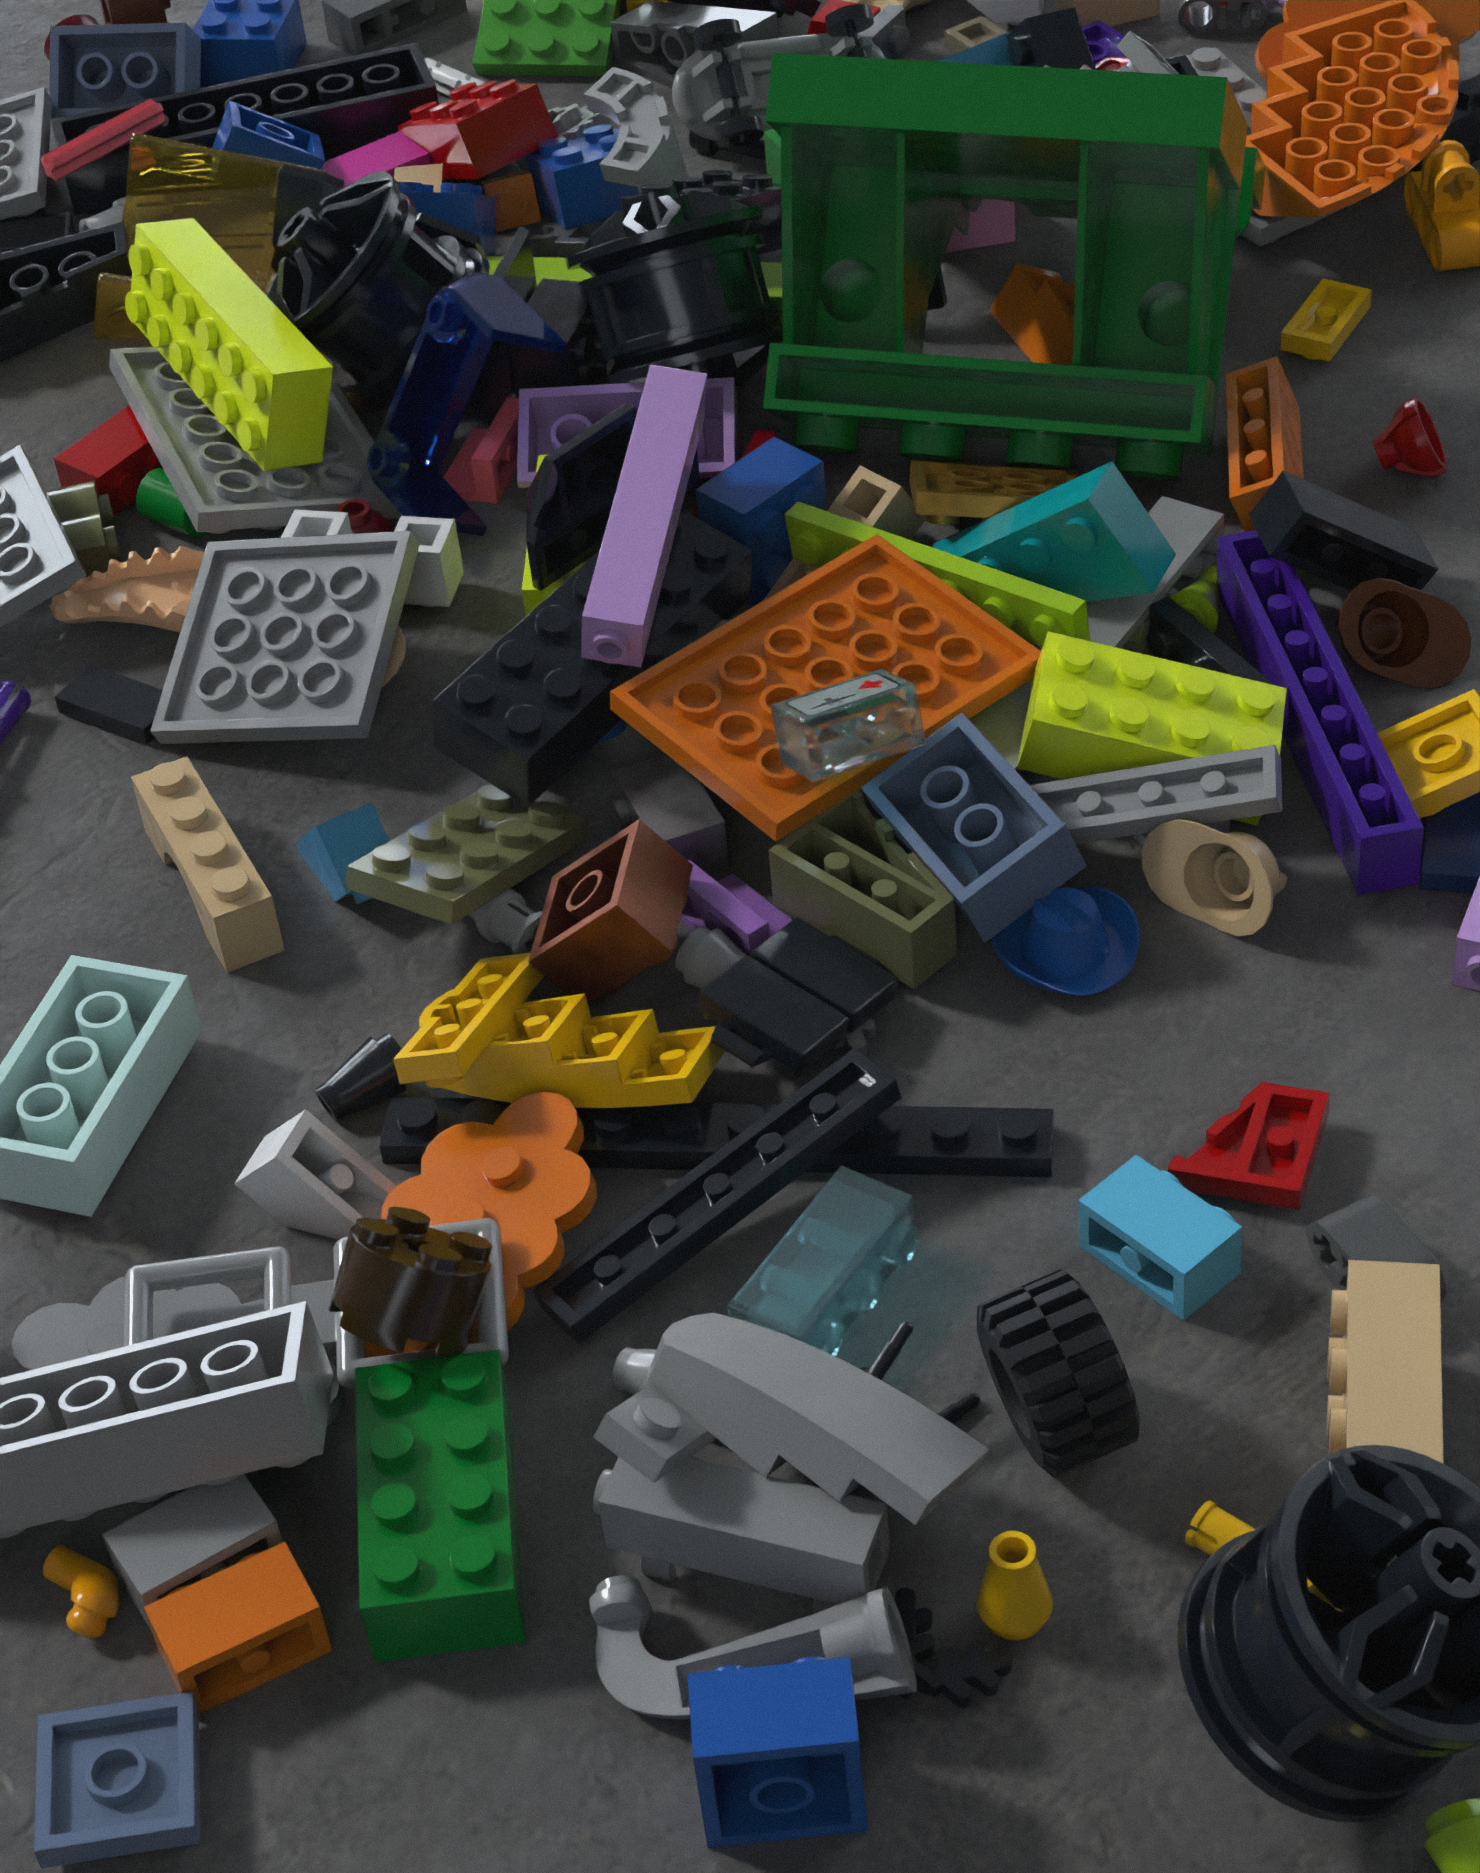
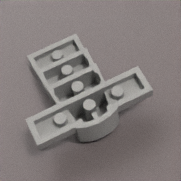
[593,1313,990,1525]

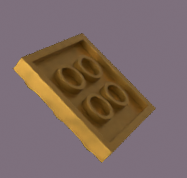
[909,460,1079,525]

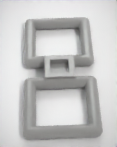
[124,1218,509,1389]

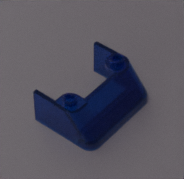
[367,272,566,536]

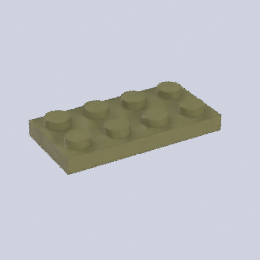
[346,785,588,925]

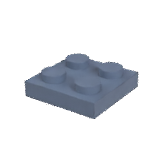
[34,1691,201,1869]

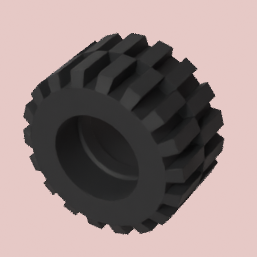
[976,1269,1139,1478]

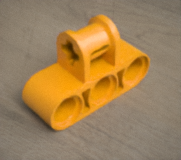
[1404,140,1480,271]

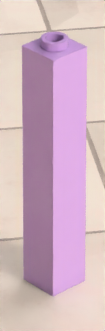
[581,365,707,667]

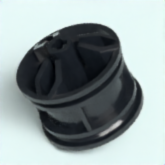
[263,171,490,413]
[565,187,783,386]
[1177,1445,1480,1822]

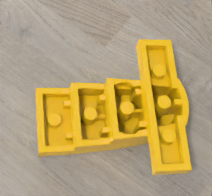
[393,952,725,1108]

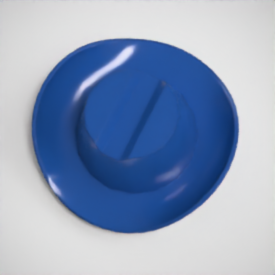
[991,886,1140,996]

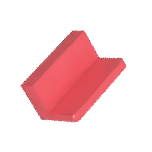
[438,397,519,504]

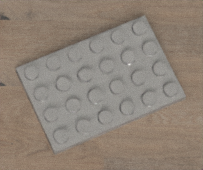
[109,347,409,534]

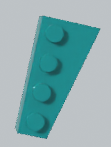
[932,461,1176,603]

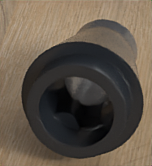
[314,1033,407,1122]

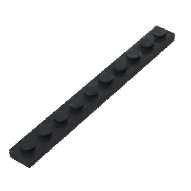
[379,1097,1054,1177]

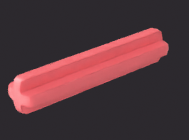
[41,99,166,181]

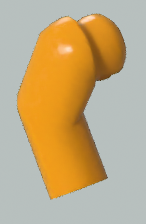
[43,1545,119,1639]

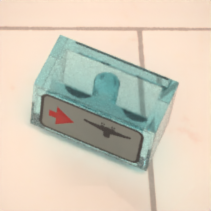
[770,669,926,782]

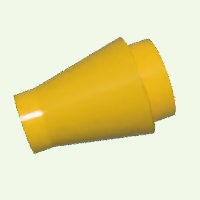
[976,1531,1053,1640]

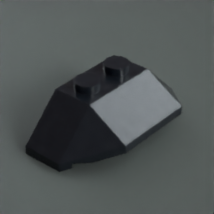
[526,403,700,591]

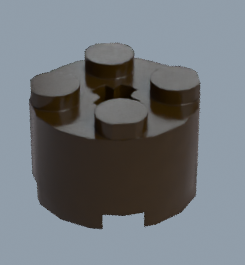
[329,1207,493,1357]

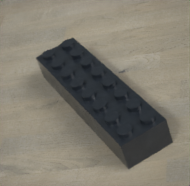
[51,43,439,215]

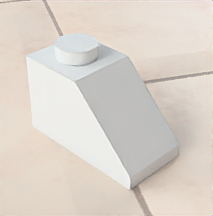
[234,1109,396,1240]

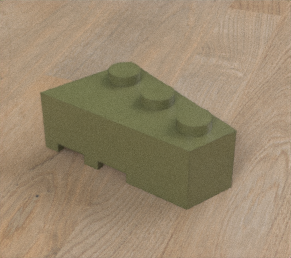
[768,789,957,989]

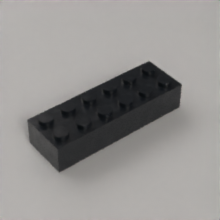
[433,509,753,807]

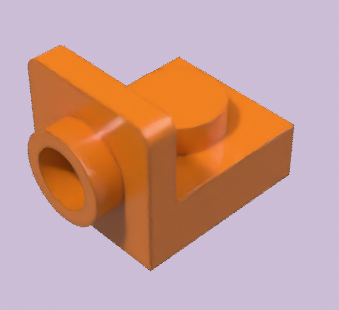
[479,170,541,231]

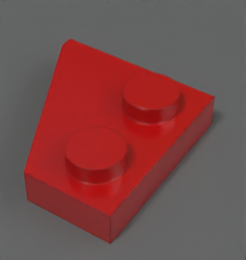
[1167,1082,1329,1210]

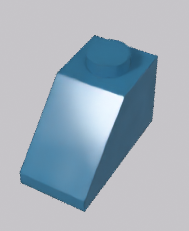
[295,802,389,905]

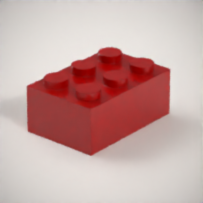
[397,79,558,179]

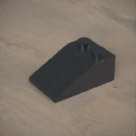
[438,226,537,425]

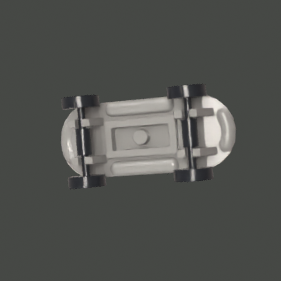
[672,4,887,148]

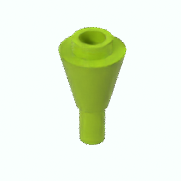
[1170,566,1219,634]

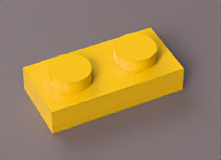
[1280,278,1372,362]

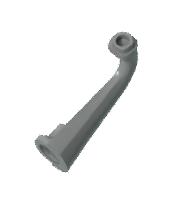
[589,1575,917,1720]

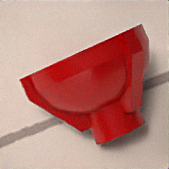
[1373,396,1447,478]

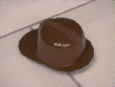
[1335,578,1471,689]

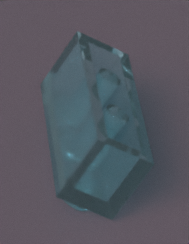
[727,1166,919,1356]

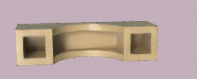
[131,756,285,973]

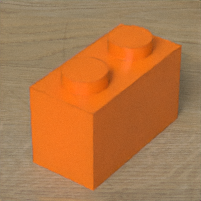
[144,1541,332,1714]

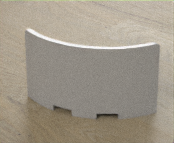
[584,67,689,193]

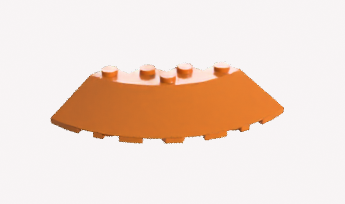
[1245,0,1459,218]

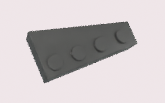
[610,1,778,88]

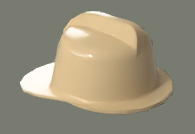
[1142,819,1288,937]

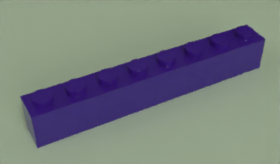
[1217,530,1424,896]

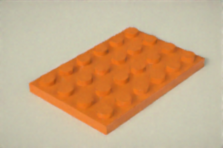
[610,534,1041,842]

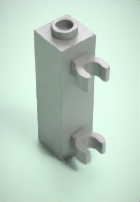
[593,1457,890,1613]

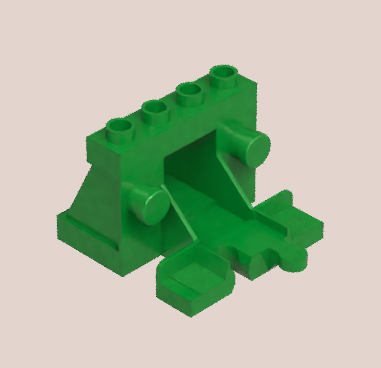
[763,53,1266,480]

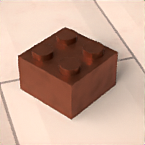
[528,819,693,1004]

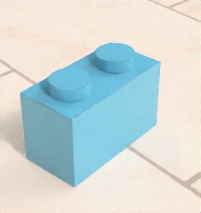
[1078,1155,1242,1321]

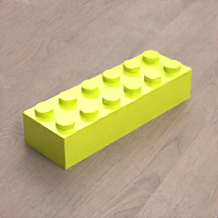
[125,218,333,471]

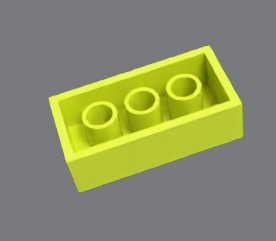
[1017,631,1287,825]

